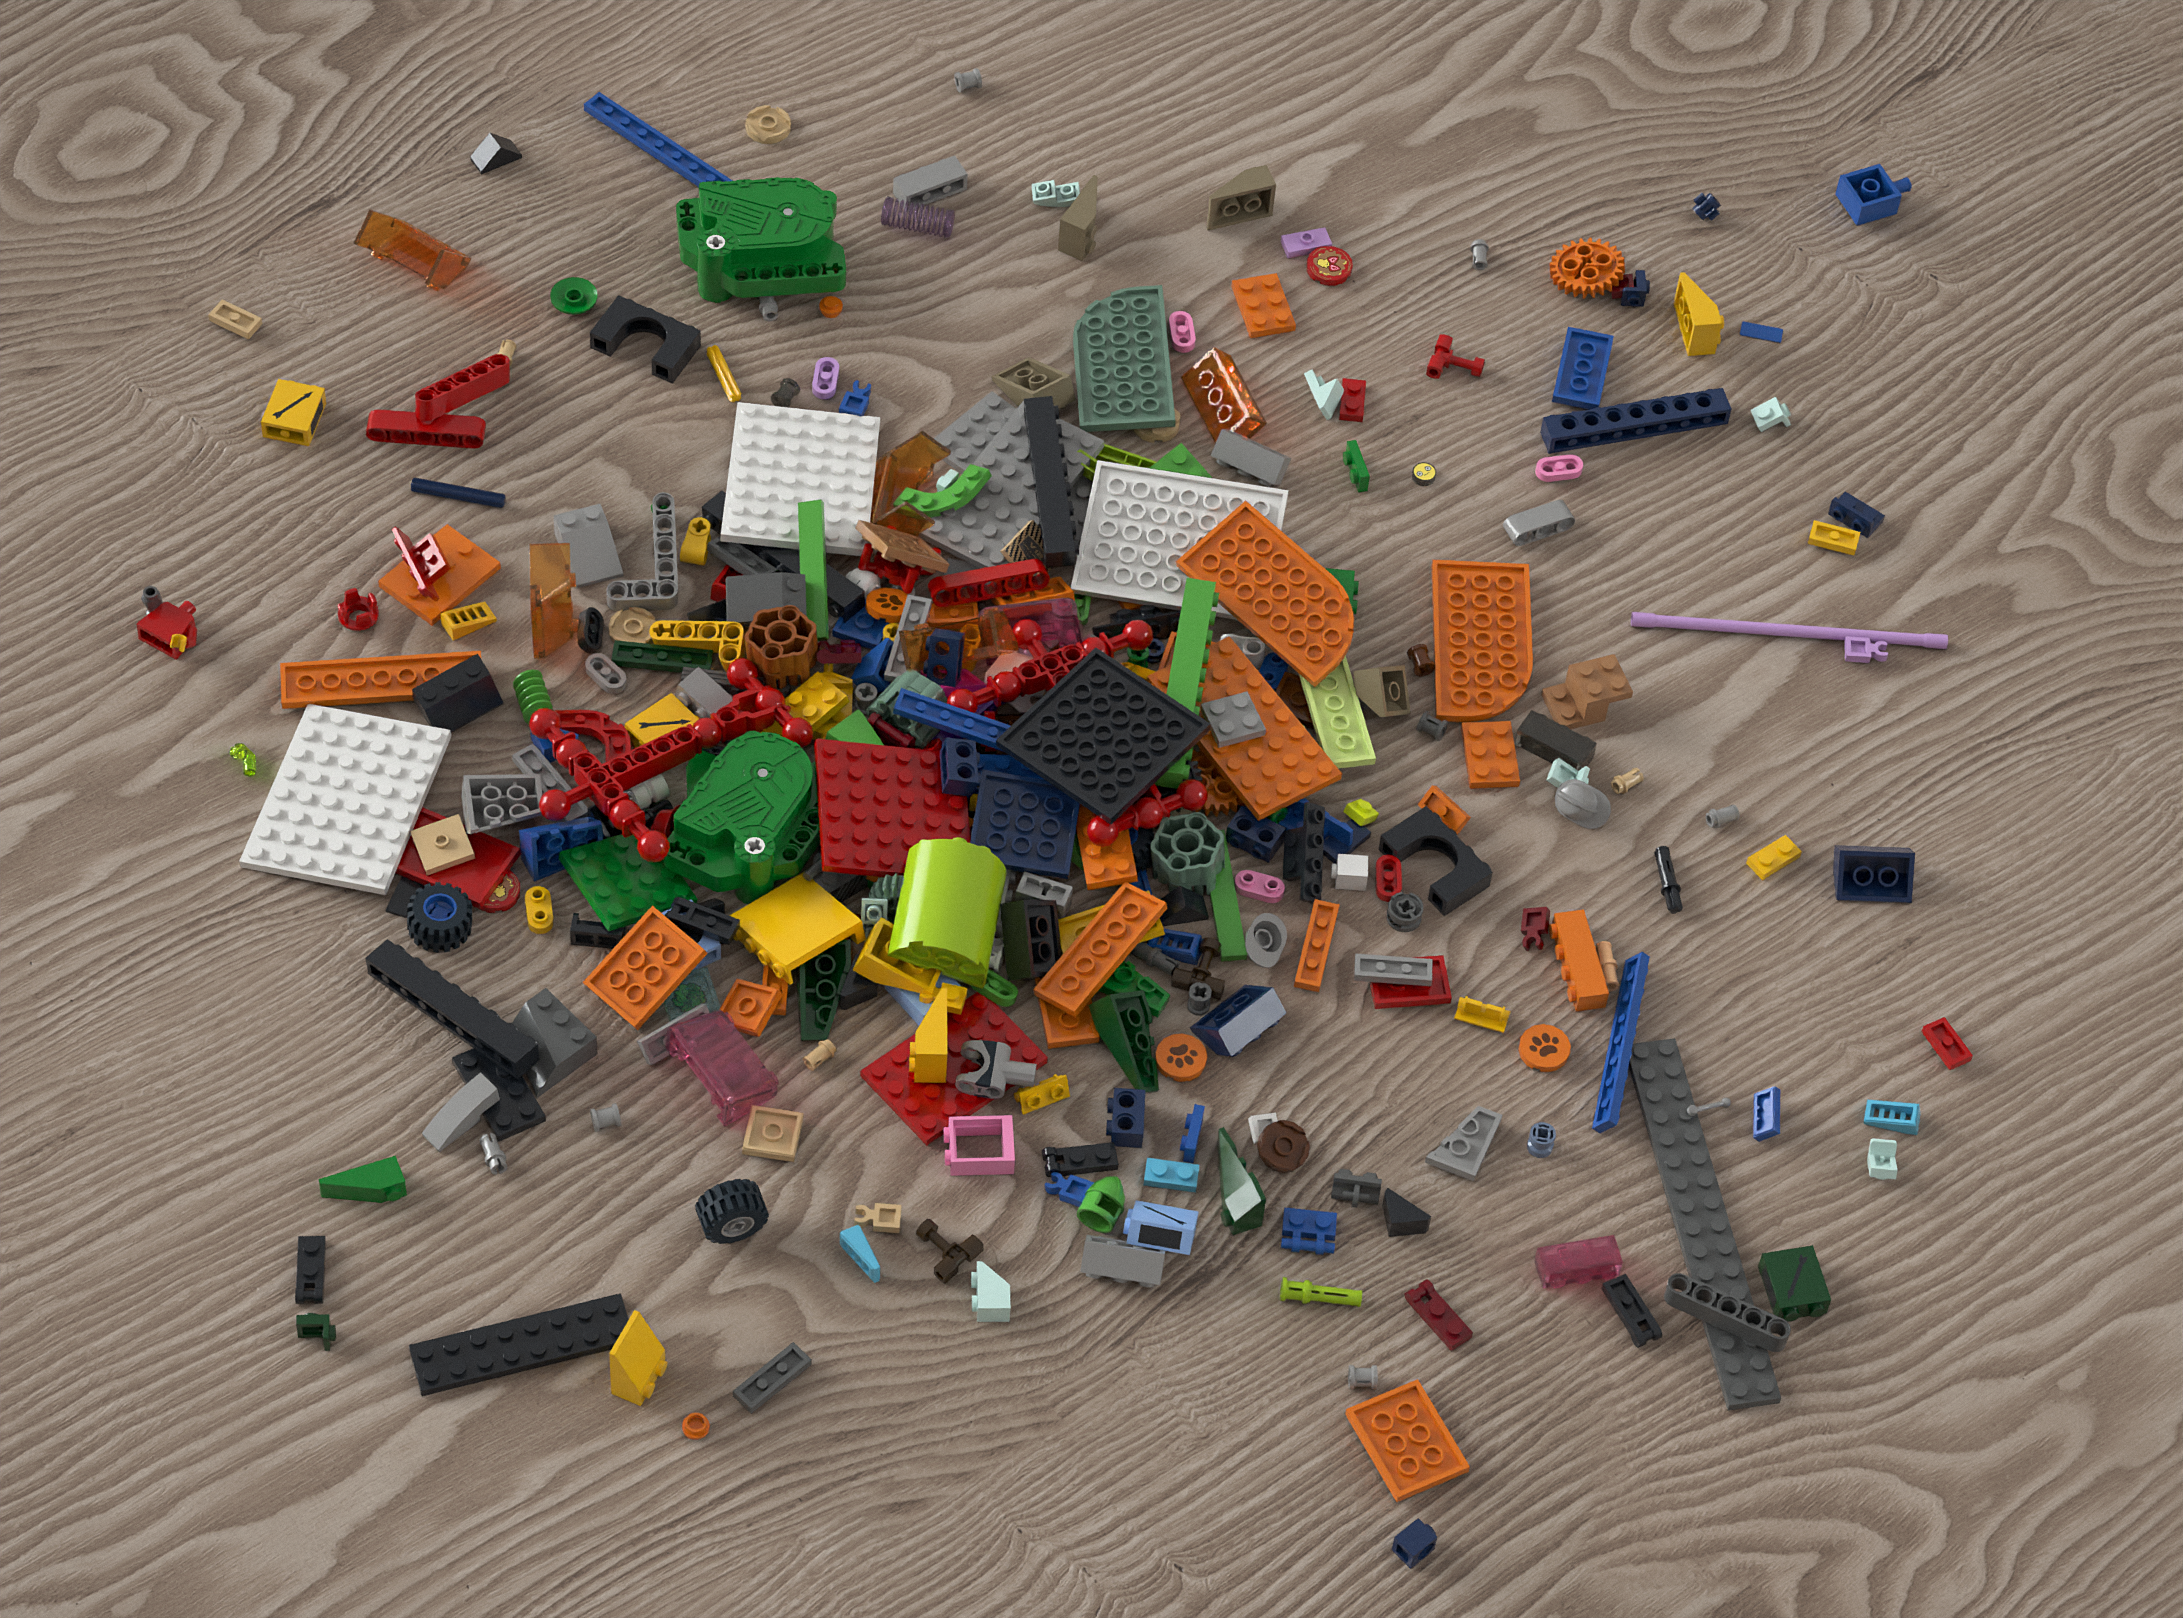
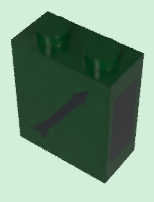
[1758,1245,1831,1322]

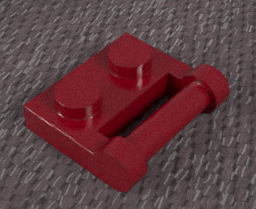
[816,640,861,664]
[868,712,916,749]

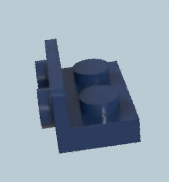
[1828,491,1885,538]

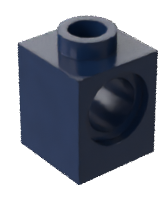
[1392,1518,1437,1569]

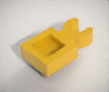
[919,982,967,1015]

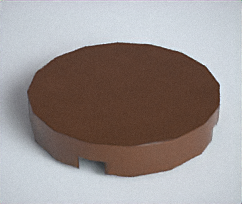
[1257,1120,1310,1173]

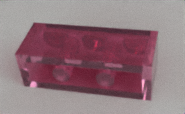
[1534,1235,1623,1288]

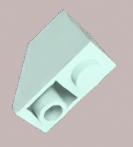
[971,1261,1011,1322]

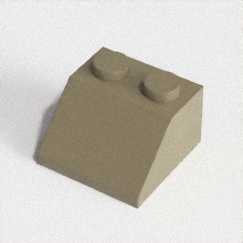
[1353,665,1411,717]

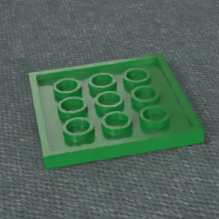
[558,827,698,931]

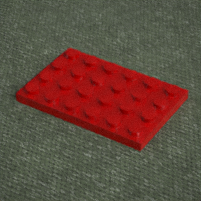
[860,992,1048,1146]

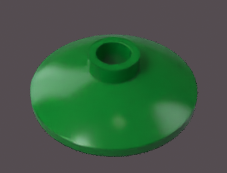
[550,277,598,315]

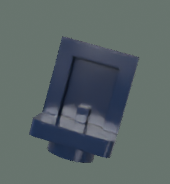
[1621,270,1650,307]

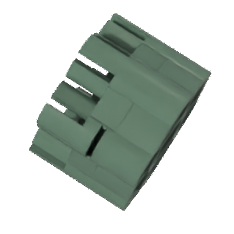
[866,669,947,749]
[1151,812,1225,895]

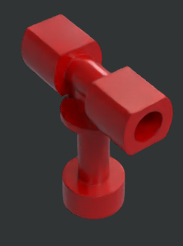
[1426,334,1485,379]

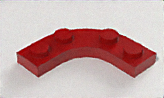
[555,710,631,762]

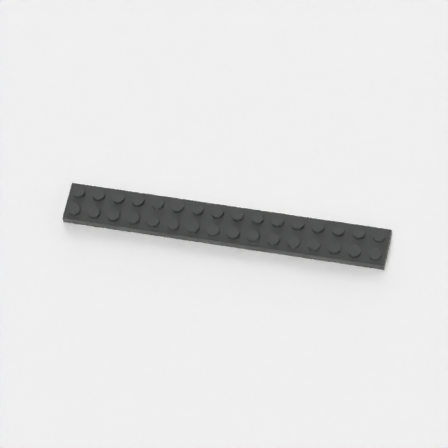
[1629,1038,1781,1411]

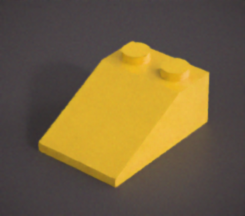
[1673,272,1724,356]
[853,917,941,995]
[909,988,947,1083]
[609,1310,668,1406]

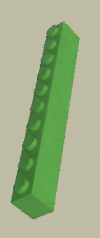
[1155,578,1219,789]

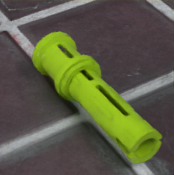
[1280,1277,1362,1307]

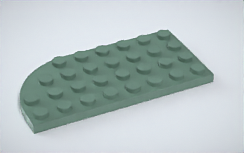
[1073,285,1175,432]

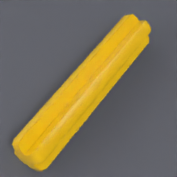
[707,345,741,403]

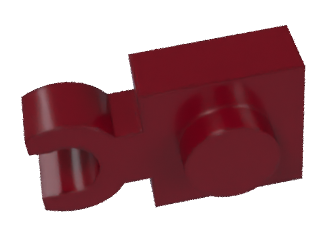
[1521,907,1551,951]

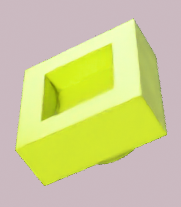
[1343,799,1379,827]

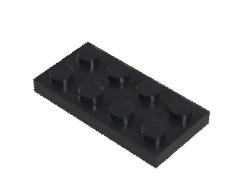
[452,1048,546,1142]

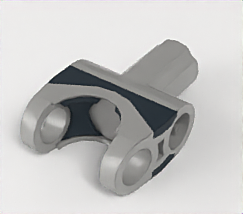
[955,1040,1037,1099]

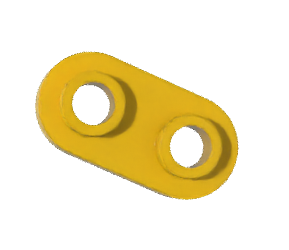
[525,886,554,934]

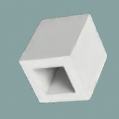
[1331,854,1368,891]

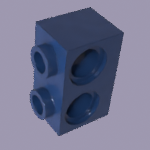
[923,628,965,687]
[940,737,981,797]
[1226,806,1286,863]
[1106,1088,1146,1148]

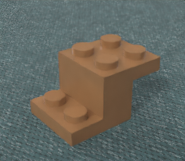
[1541,654,1633,732]

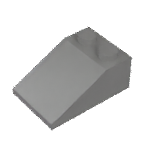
[554,504,623,588]

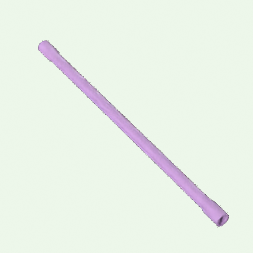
[1631,612,1948,649]

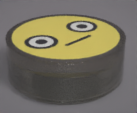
[1412,462,1436,486]

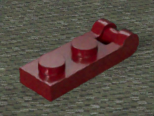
[1404,1279,1473,1351]

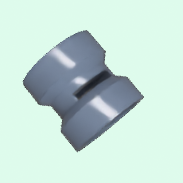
[1527,1122,1556,1158]

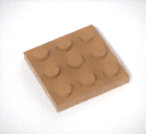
[855,520,950,573]

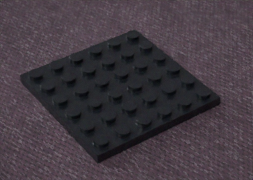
[996,648,1211,825]

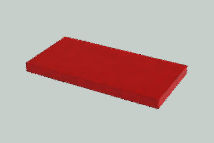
[395,807,521,909]

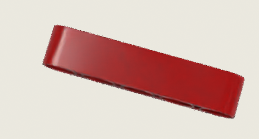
[415,354,510,421]
[366,409,486,449]
[928,559,1050,607]

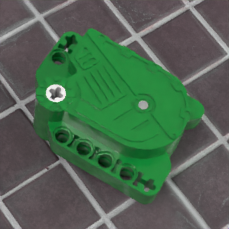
[676,177,846,303]
[664,731,820,904]

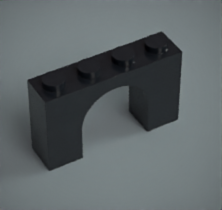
[590,295,701,384]
[1378,806,1493,916]

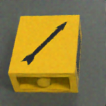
[261,379,326,446]
[625,693,700,748]

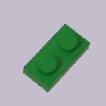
[1343,440,1370,493]

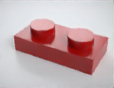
[1339,378,1366,422]
[1921,1017,1973,1070]

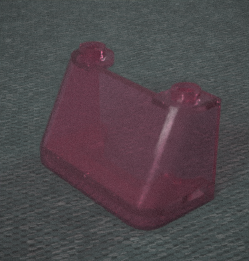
[978,598,1084,666]
[665,1010,779,1127]

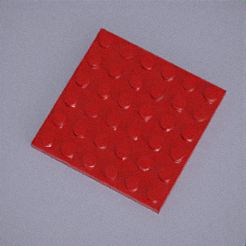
[814,738,971,877]

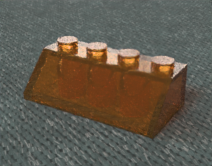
[1181,347,1267,444]

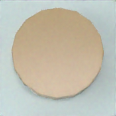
[746,105,791,144]
[609,607,656,644]

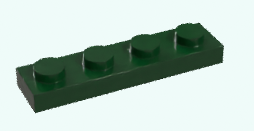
[611,640,713,673]

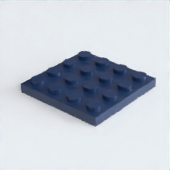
[970,770,1080,879]

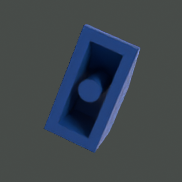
[851,638,893,693]

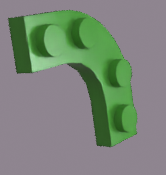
[893,464,992,518]

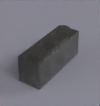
[1515,710,1597,771]

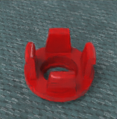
[337,588,379,631]

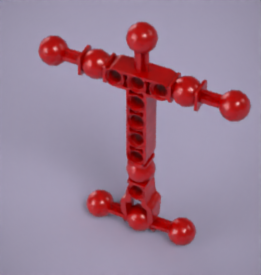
[946,619,1208,847]
[529,658,813,863]

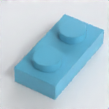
[1143,1158,1199,1193]

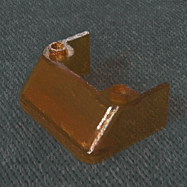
[354,210,472,292]
[870,431,951,536]
[530,543,578,659]
[899,607,1019,671]

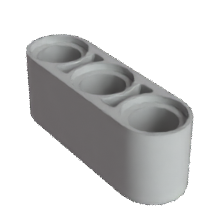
[1503,500,1575,546]

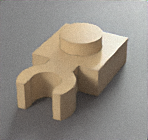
[854,1203,901,1233]

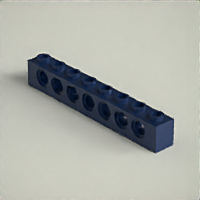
[1540,388,1732,454]

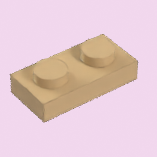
[208,300,262,339]

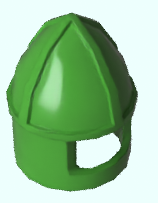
[1077,1176,1125,1233]

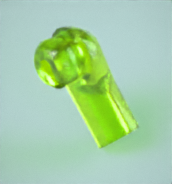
[229,743,256,777]

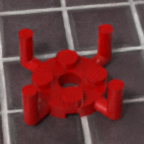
[858,525,941,594]

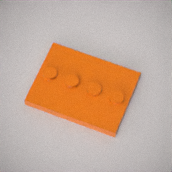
[378,524,501,626]
[583,906,708,1031]
[1345,1379,1470,1502]

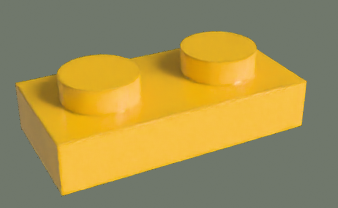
[1808,520,1861,556]
[1746,835,1802,880]

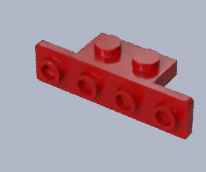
[392,526,451,602]

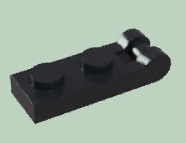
[665,897,740,945]
[1041,1142,1119,1177]
[295,1236,326,1304]
[1601,1274,1662,1348]

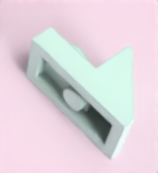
[1304,370,1344,420]

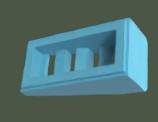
[1864,1099,1921,1135]
[840,1225,880,1283]

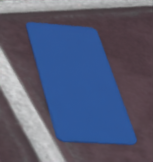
[1740,321,1783,343]

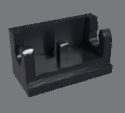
[570,913,626,949]

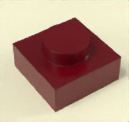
[1611,273,1634,299]

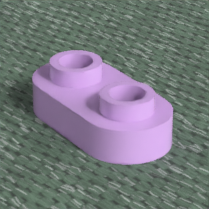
[812,357,839,399]

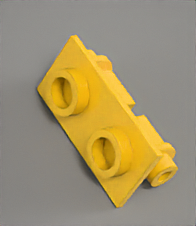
[1454,996,1510,1033]
[1014,1074,1070,1115]

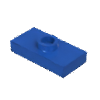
[1753,1086,1780,1142]

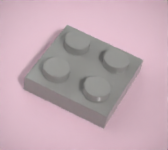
[1200,692,1266,748]

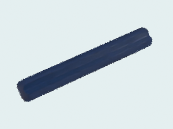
[411,477,506,508]

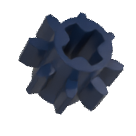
[1693,193,1721,221]

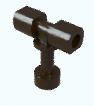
[1171,937,1225,1000]
[916,1219,984,1284]

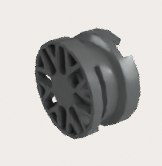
[1386,892,1423,932]

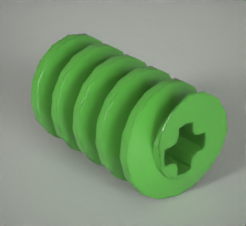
[513,669,554,725]

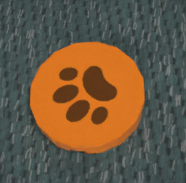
[865,587,908,623]
[1518,1024,1571,1072]
[1155,1033,1207,1082]

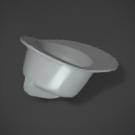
[1555,779,1611,829]
[1245,913,1287,968]

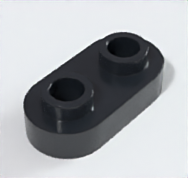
[577,607,604,653]

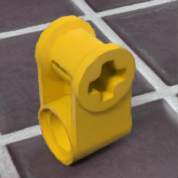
[680,517,711,566]

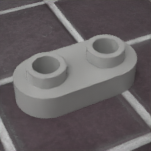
[585,653,627,694]

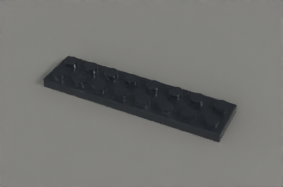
[409,1293,629,1396]

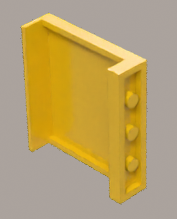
[729,872,866,985]

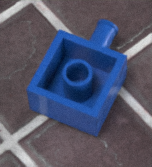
[1836,164,1912,226]

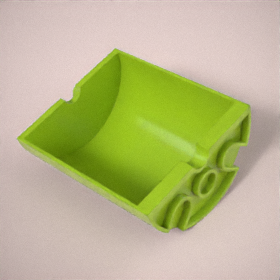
[888,837,1007,989]

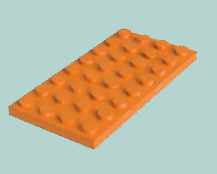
[1147,636,1342,821]

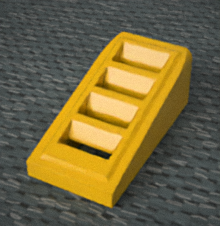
[441,601,497,641]

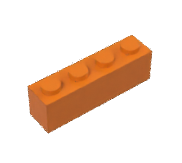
[1549,909,1609,1012]

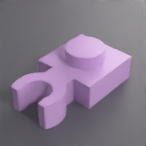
[1844,636,1888,663]

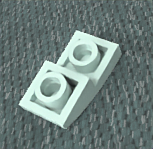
[1032,180,1080,207]
[861,898,888,941]

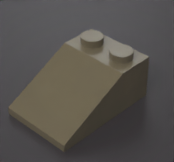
[1206,165,1276,231]
[1058,175,1098,261]
[992,357,1076,409]

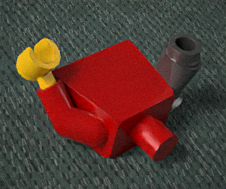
[136,586,198,660]

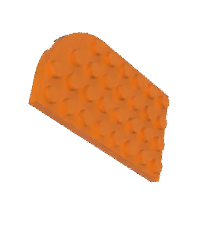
[1176,500,1354,687]
[1431,559,1533,722]

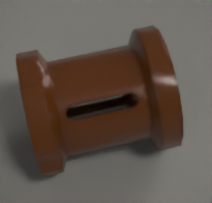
[1407,644,1435,677]

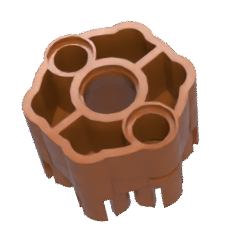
[745,605,818,689]

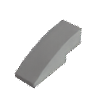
[422,1072,500,1152]

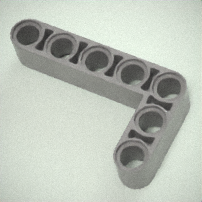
[606,492,678,611]

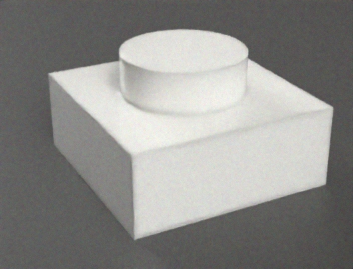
[1248,1113,1277,1144]

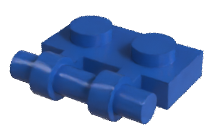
[1281,1207,1337,1255]

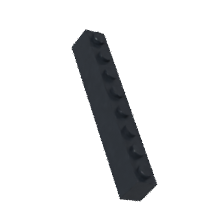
[1024,396,1079,568]
[702,490,865,623]
[365,939,540,1079]

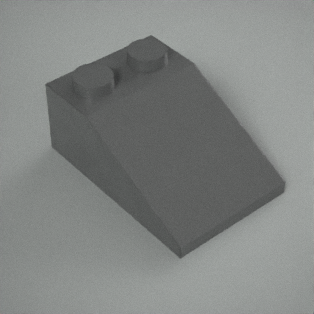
[726,572,807,627]

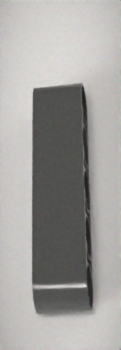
[1664,1273,1791,1352]

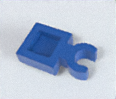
[839,380,871,416]
[1044,1172,1094,1207]

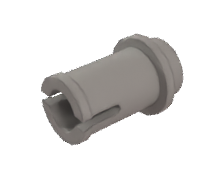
[1470,239,1489,270]
[1706,805,1740,828]

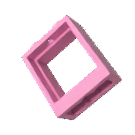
[943,1115,1015,1176]

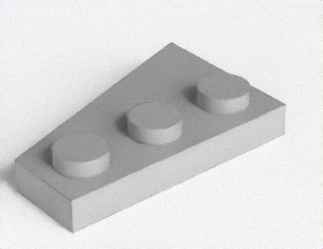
[1425,1106,1503,1181]

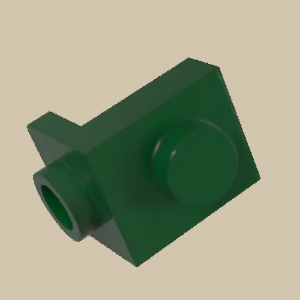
[296,1313,336,1351]

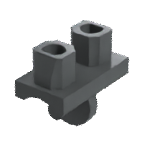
[1331,1169,1382,1208]

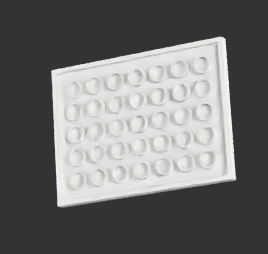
[720,402,880,556]
[1071,460,1289,620]
[239,704,451,895]

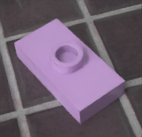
[1281,227,1332,258]

